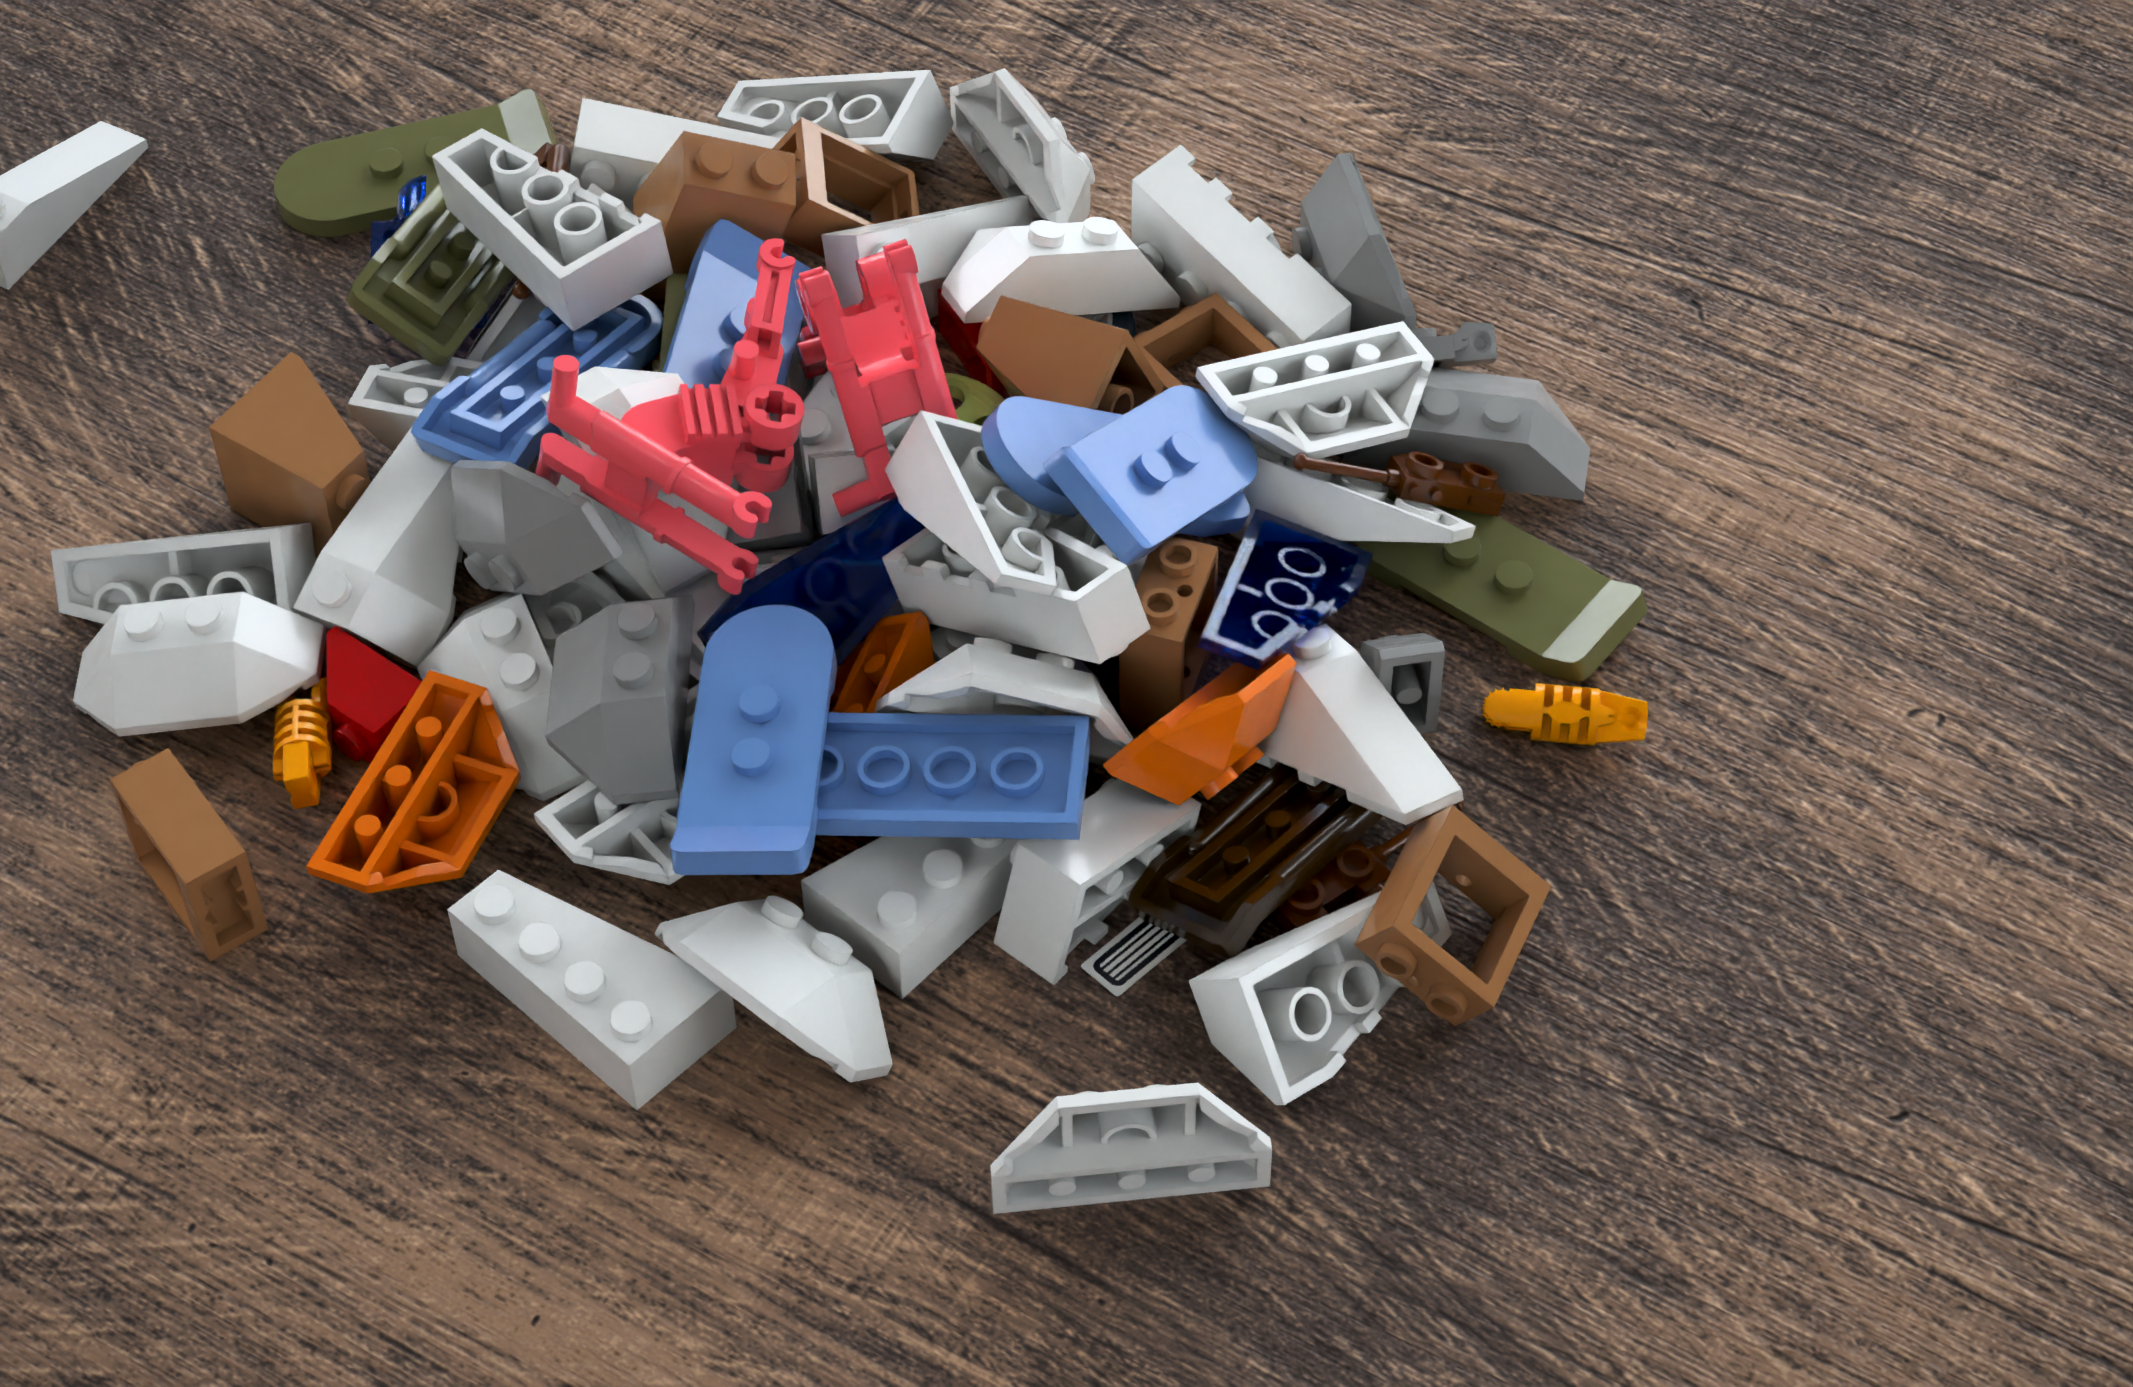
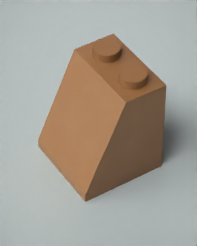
[633,131,796,305]
[976,295,1164,415]
[209,352,371,557]

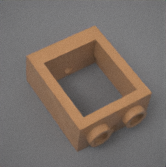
[772,117,919,258]
[1133,293,1278,392]
[1119,536,1218,731]
[109,748,269,962]
[1354,805,1551,1026]

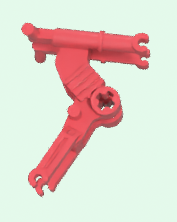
[535,238,805,595]
[795,239,958,518]

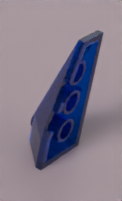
[697,496,926,668]
[1197,508,1373,670]

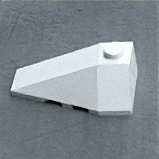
[0,121,148,290]
[1189,881,1452,1105]

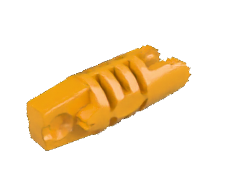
[273,677,333,809]
[1481,683,1648,746]

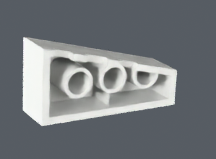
[569,98,781,212]
[447,870,737,1110]

